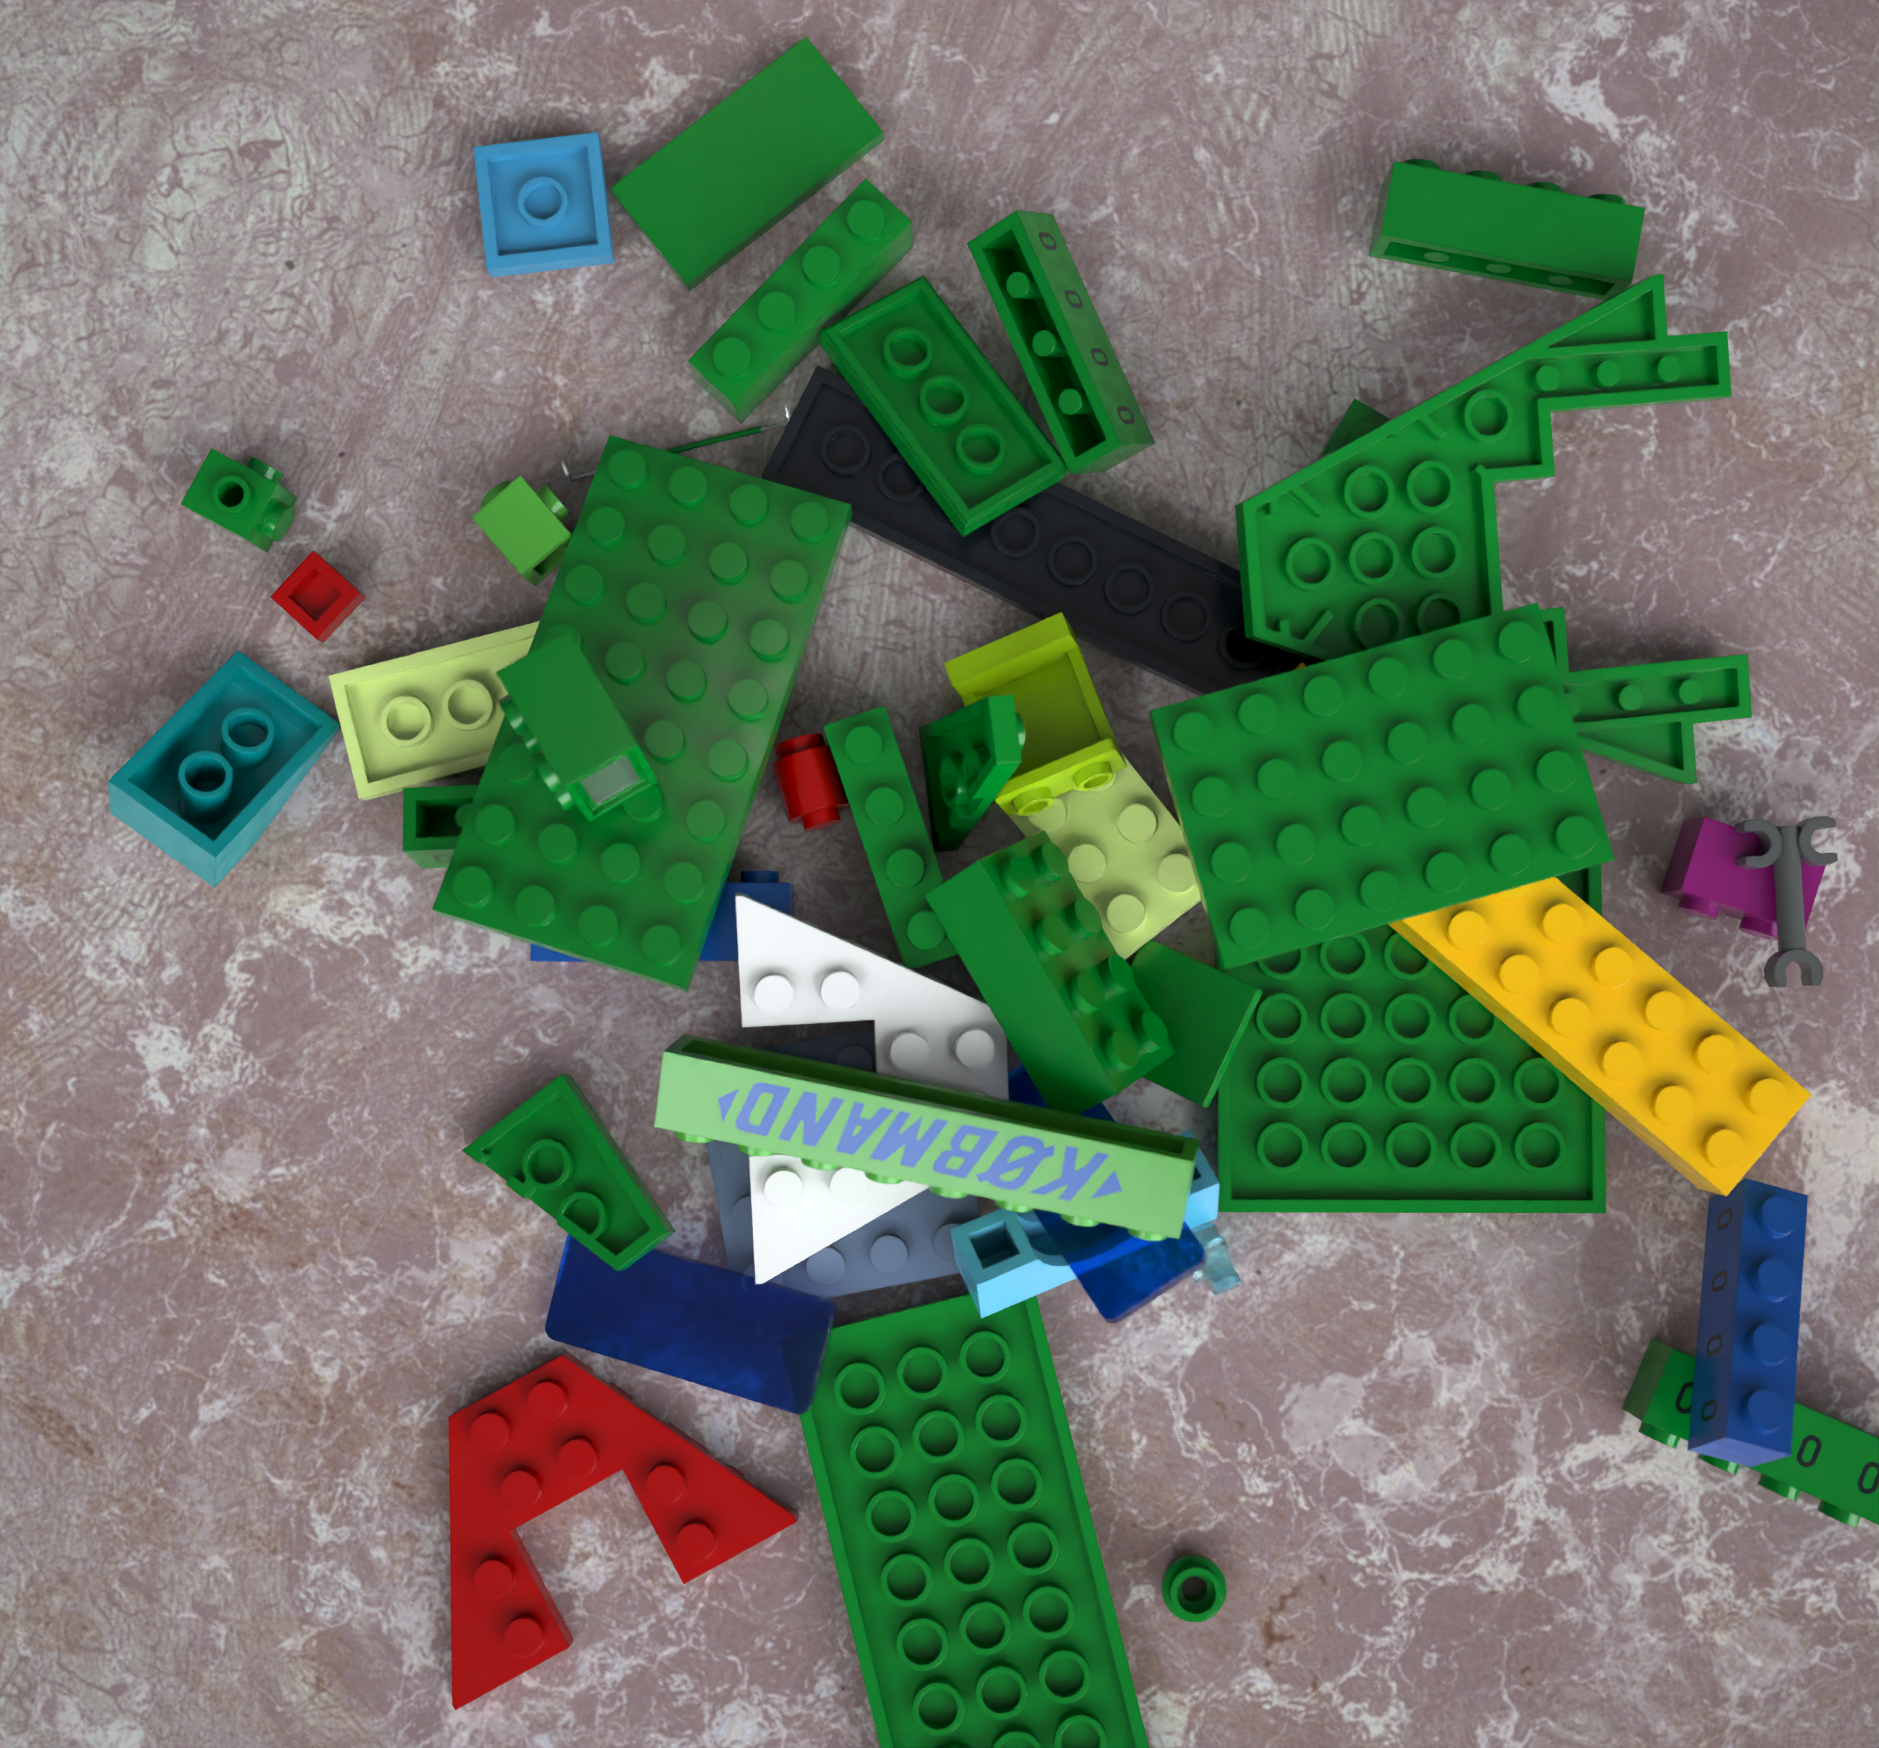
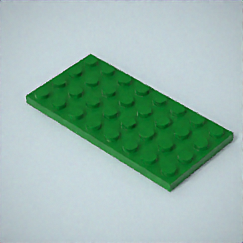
[432,435,853,992]
[781,1291,1149,1748]

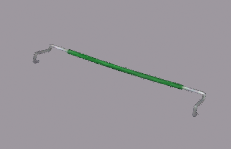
[561,403,790,480]

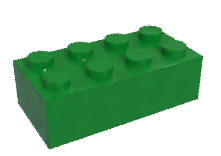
[924,830,1176,1115]

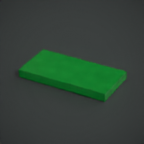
[610,37,884,291]
[819,275,1068,537]

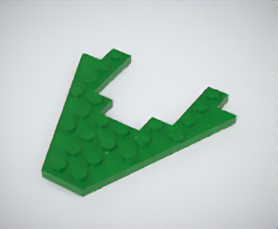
[1235,274,1752,784]

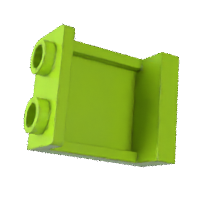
[944,612,1127,816]

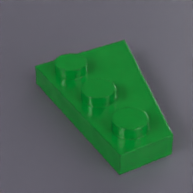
[919,694,1025,852]
[462,1074,676,1271]

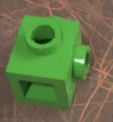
[472,475,573,587]

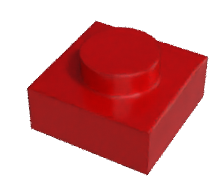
[270,550,366,643]

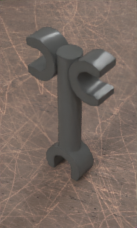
[1734,816,1838,987]

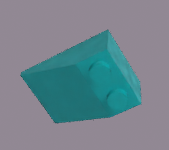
[108,650,340,888]

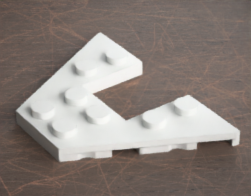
[735,892,1009,1284]

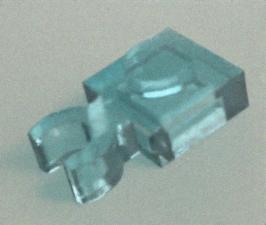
[1180,1221,1241,1295]

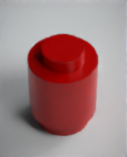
[772,733,850,832]

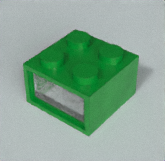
[496,631,658,822]

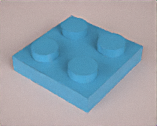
[473,132,616,278]

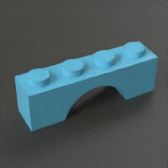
[950,1130,1220,1318]

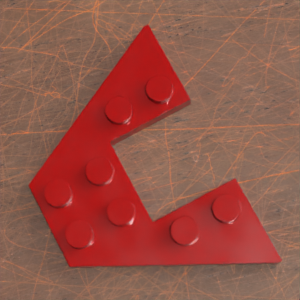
[448,1351,799,1710]

